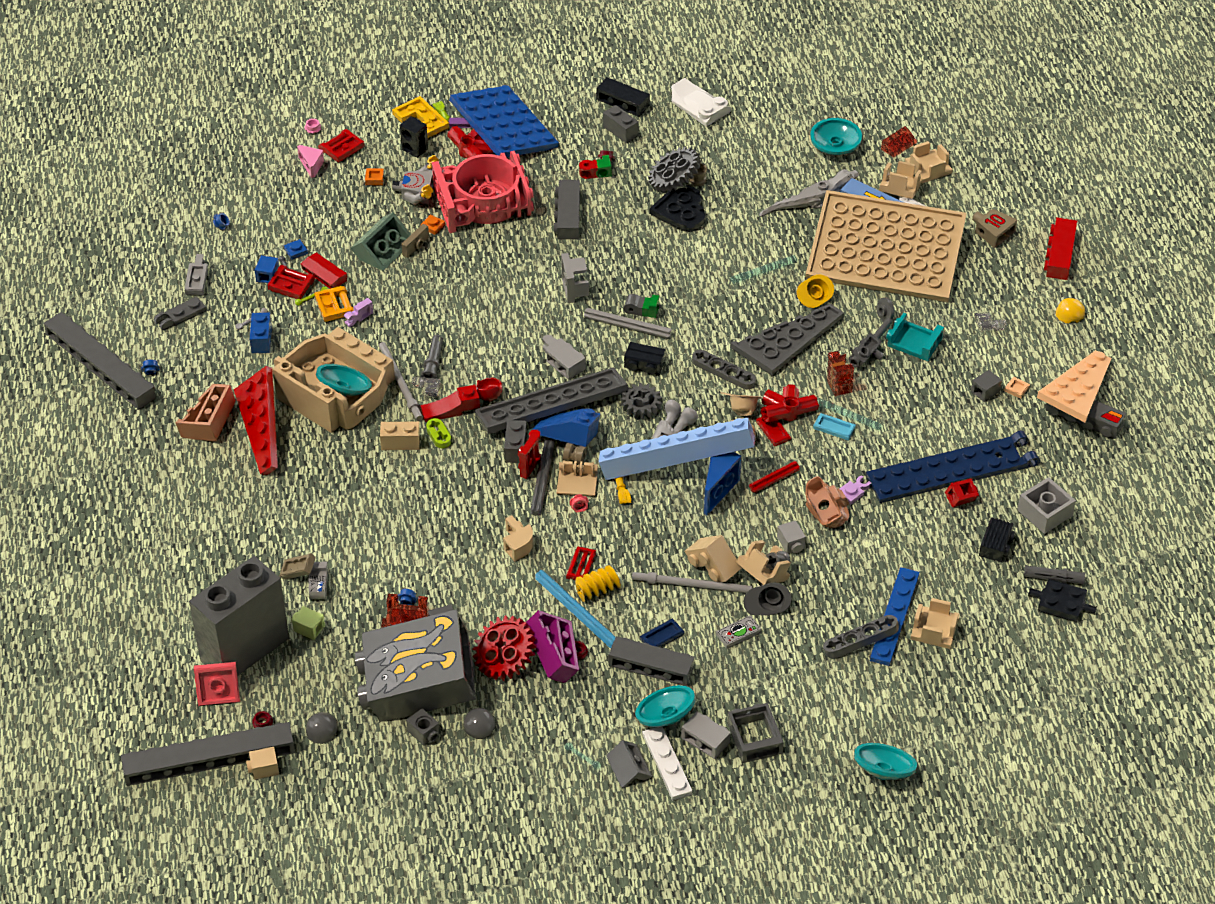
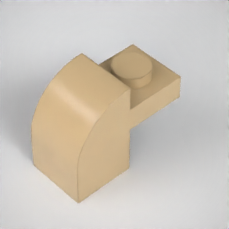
[503,515,533,562]

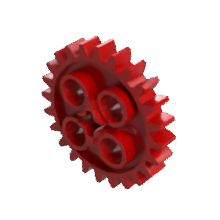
[472,615,537,680]

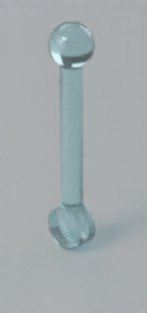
[564,743,601,769]

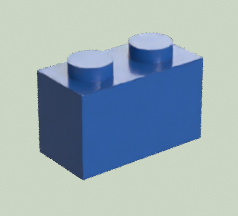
[249,312,272,353]

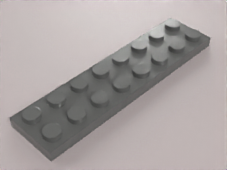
[475,367,628,434]

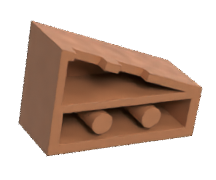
[175,384,236,441]

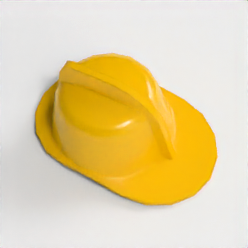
[797,274,834,308]

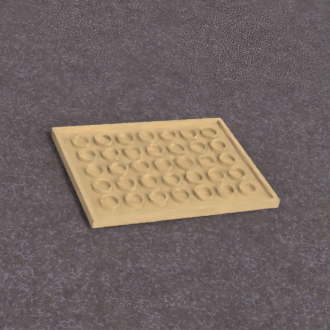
[806,190,967,302]

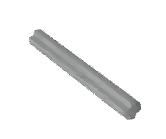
[584,308,672,339]

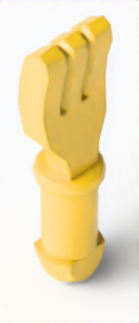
[614,477,631,504]

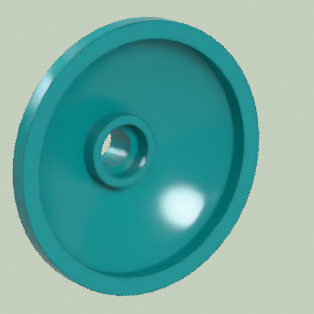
[810,118,862,155]
[316,364,372,397]
[635,685,696,727]
[854,743,917,780]

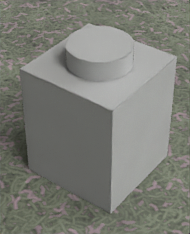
[777,520,806,554]

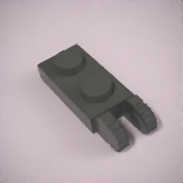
[153,296,207,330]

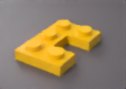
[392,96,449,138]

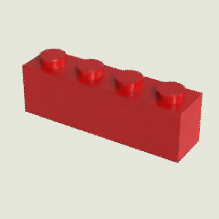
[1043,217,1078,280]

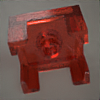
[381,593,429,628]

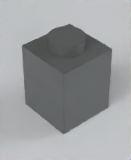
[971,370,1002,402]

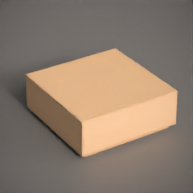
[1004,377,1030,399]

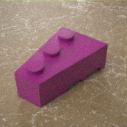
[526,610,579,683]

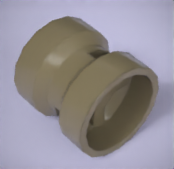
[689,163,707,186]
[563,443,587,465]

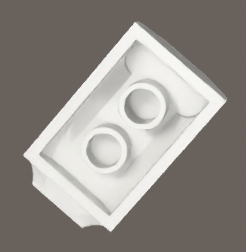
[671,78,731,127]

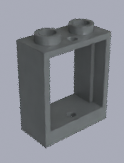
[727,703,784,763]

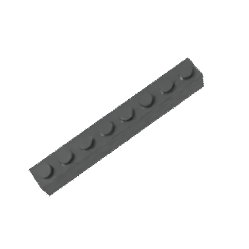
[44,312,156,410]
[121,722,295,786]

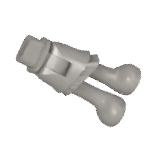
[652,400,698,439]

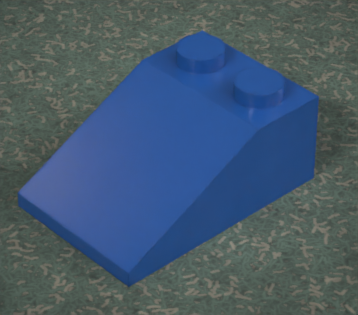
[532,409,600,447]
[704,452,741,515]

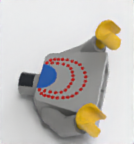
[392,155,439,205]

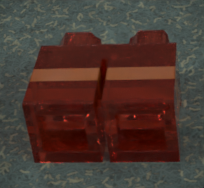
[827,351,854,396]

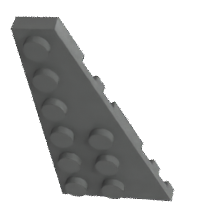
[730,304,844,375]

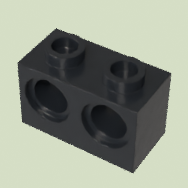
[400,116,428,158]

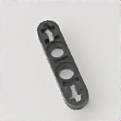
[692,350,756,390]
[823,615,899,659]

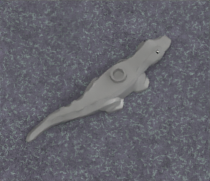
[759,169,859,216]

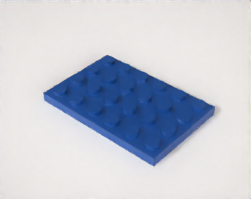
[449,85,559,157]

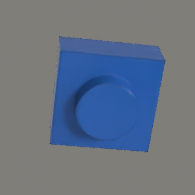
[284,239,308,260]

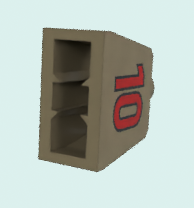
[972,209,1018,248]

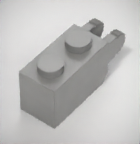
[542,335,586,380]

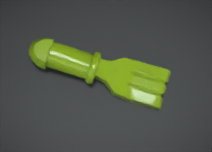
[432,101,450,122]

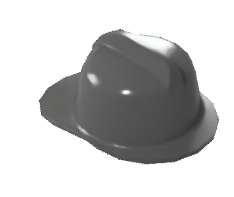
[743,582,792,616]

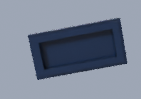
[639,618,684,648]

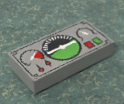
[716,615,761,649]

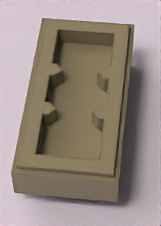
[402,224,429,258]
[279,554,316,579]

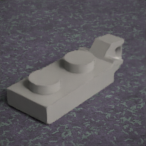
[184,254,208,295]

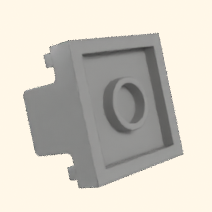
[561,253,589,303]

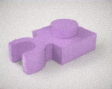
[344,298,373,327]
[840,476,871,505]

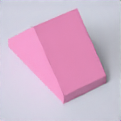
[297,145,324,178]

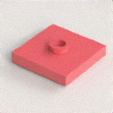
[194,662,240,706]

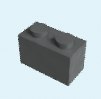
[603,105,639,143]
[504,420,527,463]

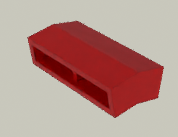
[300,252,347,289]

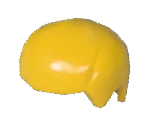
[1056,298,1085,324]

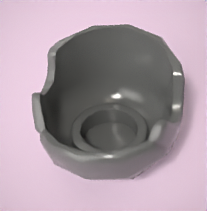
[463,708,495,739]
[306,712,338,744]

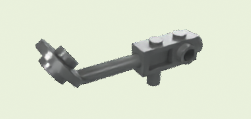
[848,297,894,368]

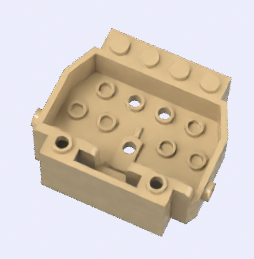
[272,327,395,433]

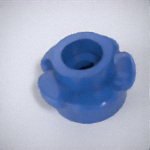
[213,213,230,230]
[141,359,160,375]
[397,589,417,606]

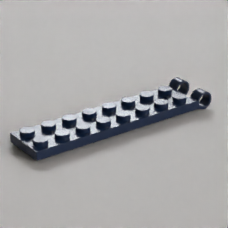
[866,430,1040,503]

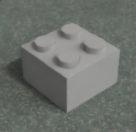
[1017,477,1076,534]

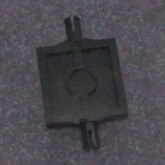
[1028,579,1097,622]

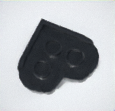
[649,185,705,232]

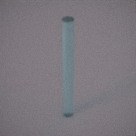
[730,255,797,283]
[817,397,882,430]

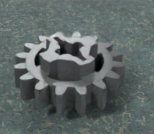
[621,383,662,419]

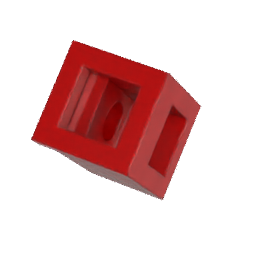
[945,478,979,508]

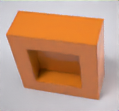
[365,168,384,185]
[420,214,445,235]

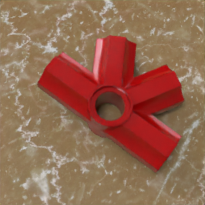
[447,126,493,158]
[761,384,819,423]

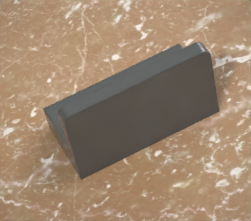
[606,740,652,788]

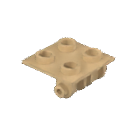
[556,460,598,496]

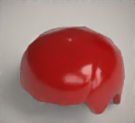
[474,377,503,401]

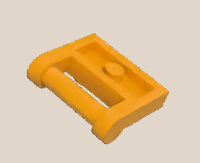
[314,286,354,322]

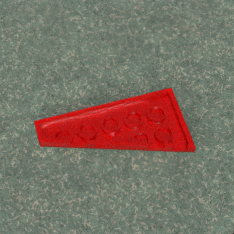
[233,366,278,475]

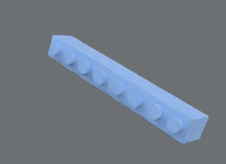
[599,418,755,480]

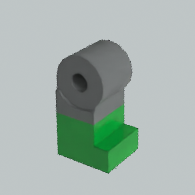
[623,294,659,318]

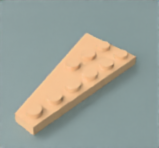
[1037,350,1111,423]

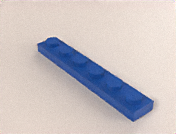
[870,567,920,666]

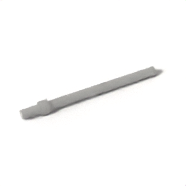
[379,342,423,421]
[632,572,752,593]

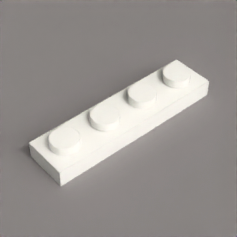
[642,727,692,801]

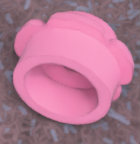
[304,119,321,133]

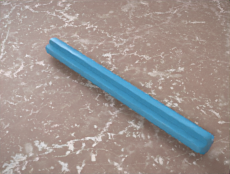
[535,570,616,648]

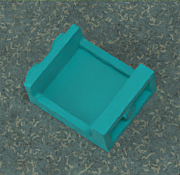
[886,312,944,362]

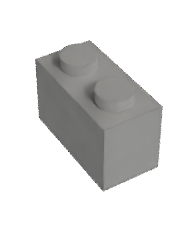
[681,711,731,759]

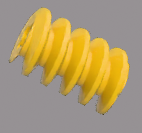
[575,565,621,602]

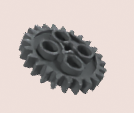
[648,146,701,193]

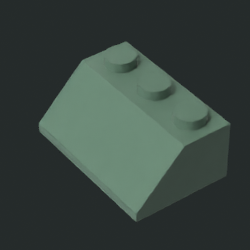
[351,212,411,271]

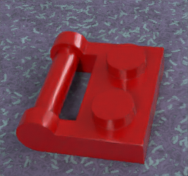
[318,129,365,163]
[267,265,315,300]
[518,430,541,479]

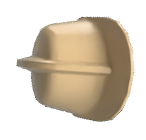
[721,392,762,416]

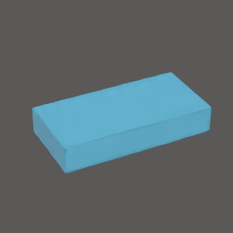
[813,413,856,440]

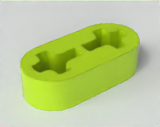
[426,418,451,449]

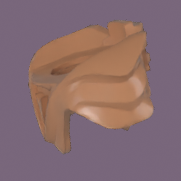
[805,476,850,528]

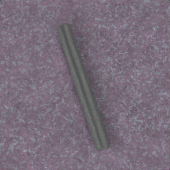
[530,439,555,515]

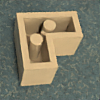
[685,535,742,582]

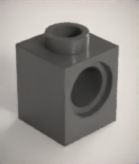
[406,709,440,746]

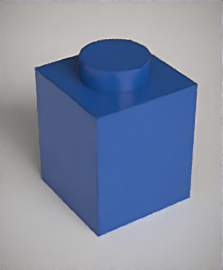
[254,255,279,283]

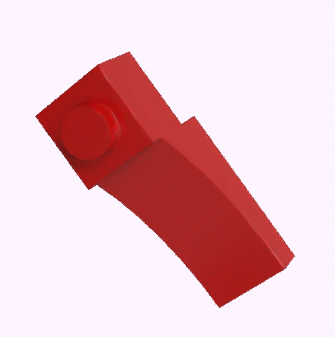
[421,385,480,422]

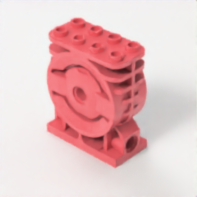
[432,151,534,233]

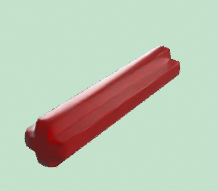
[749,461,800,493]

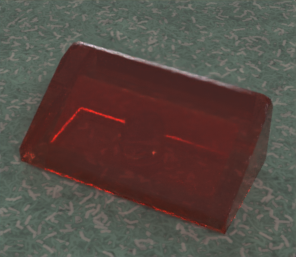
[881,126,917,158]

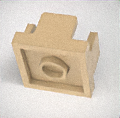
[905,141,952,183]
[879,161,922,199]
[736,540,791,585]
[910,598,959,649]

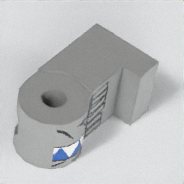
[309,562,328,600]

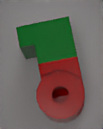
[579,155,612,179]

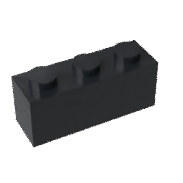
[596,77,650,117]

